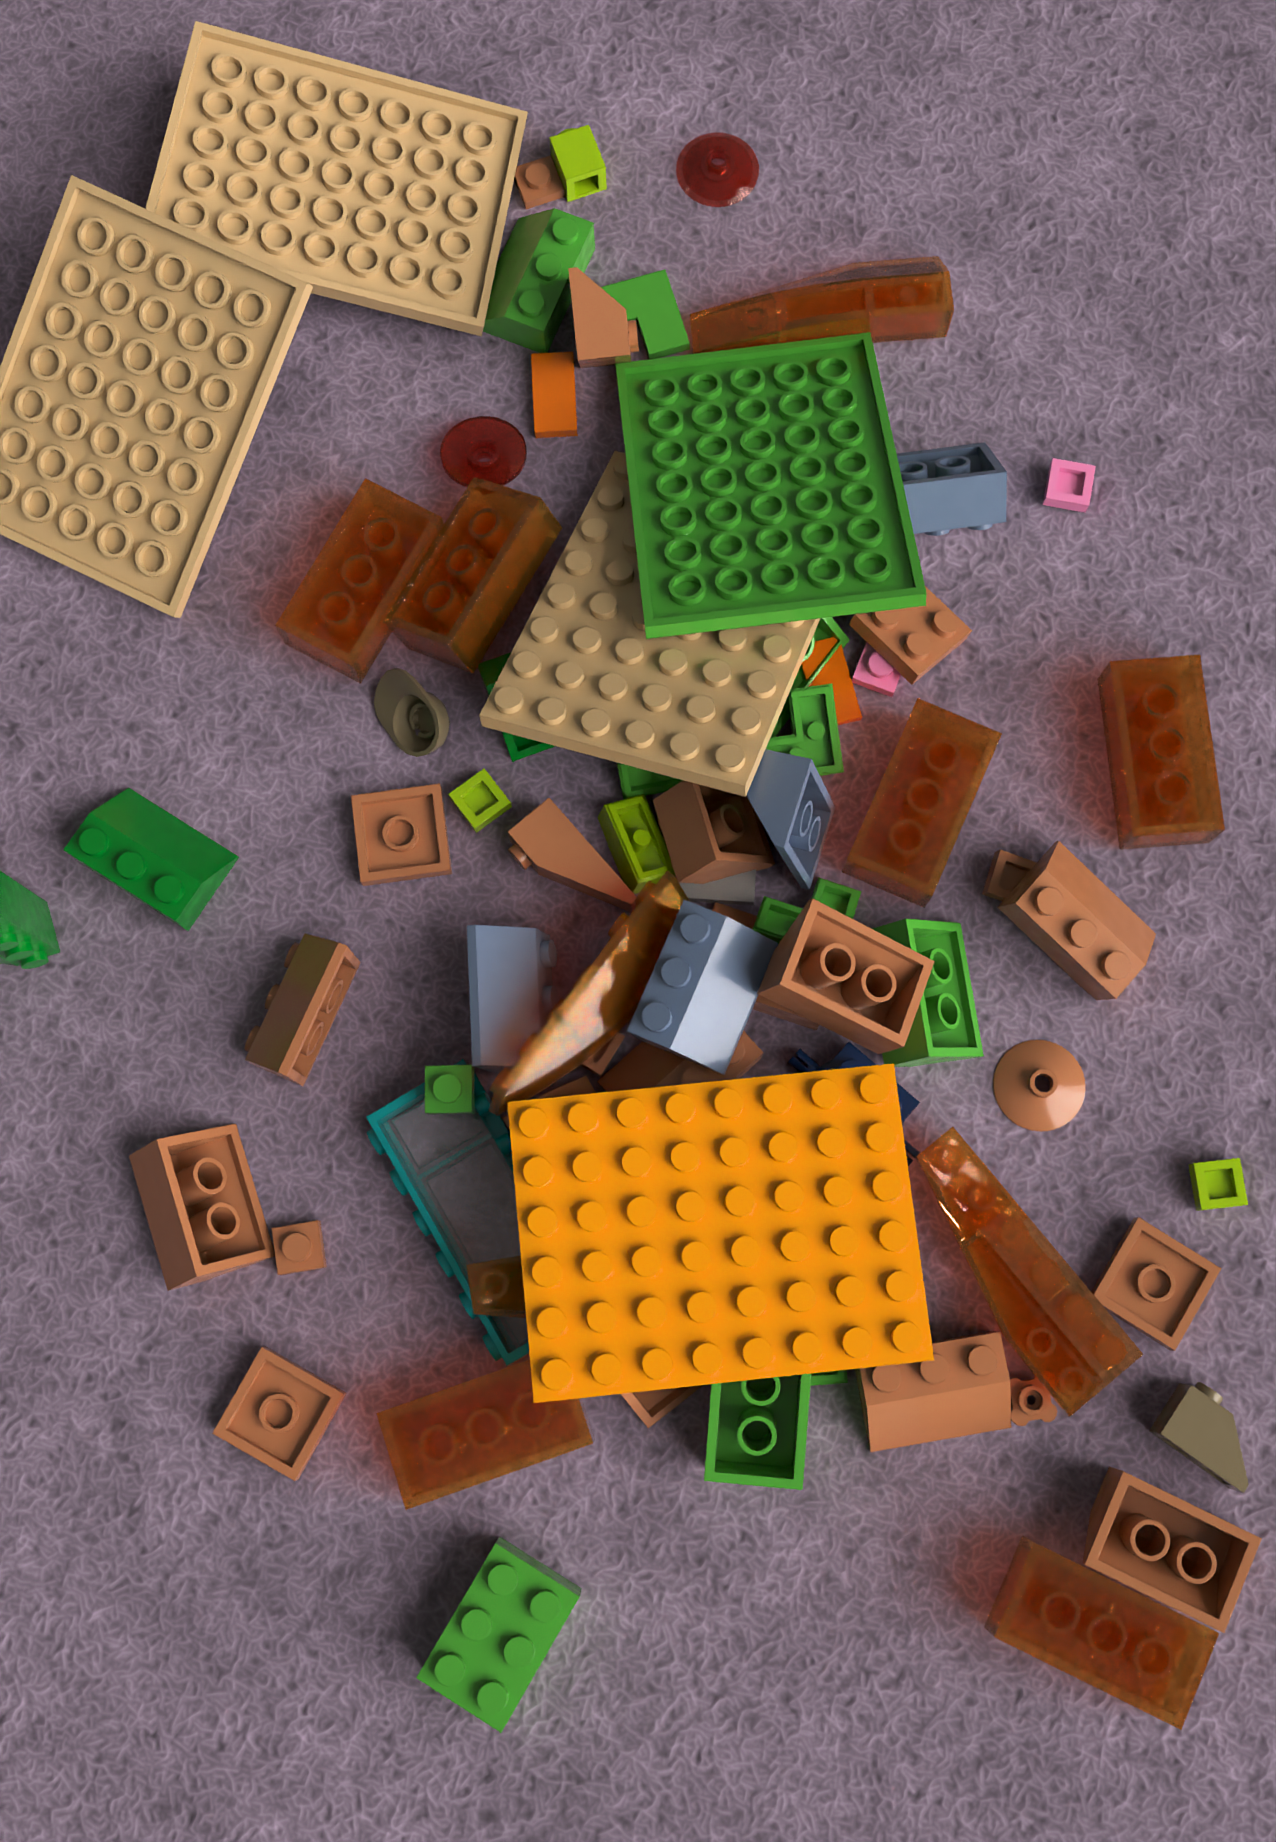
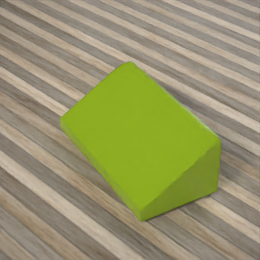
[597,794,676,894]

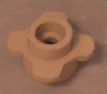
[1010,1374,1057,1426]

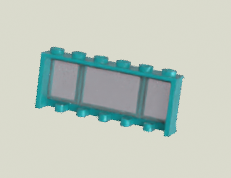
[366,1059,529,1366]

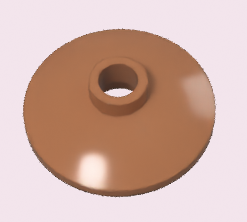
[993,1040,1085,1132]

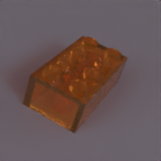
[383,477,562,674]
[275,478,448,684]
[1097,655,1225,850]
[842,698,1002,908]
[376,1359,595,1510]
[984,1535,1219,1730]

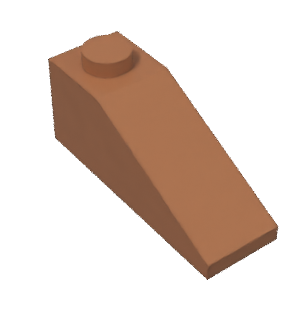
[507,798,638,913]

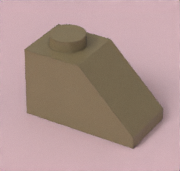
[1149,1382,1249,1493]

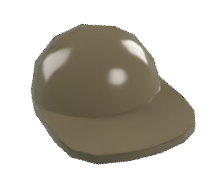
[374,668,450,757]

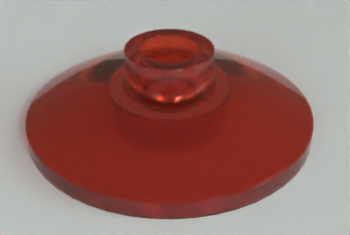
[676,132,759,207]
[440,416,527,490]

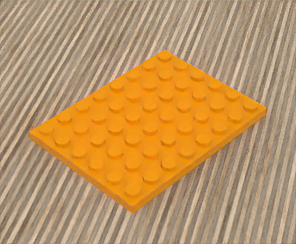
[507,1063,934,1403]

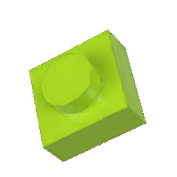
[448,768,512,833]
[1188,1158,1248,1211]

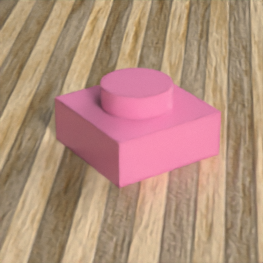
[1043,458,1096,513]
[852,642,901,697]

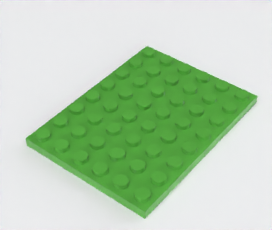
[615,332,927,639]

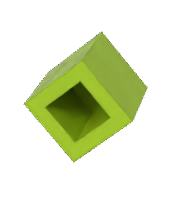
[549,124,607,202]

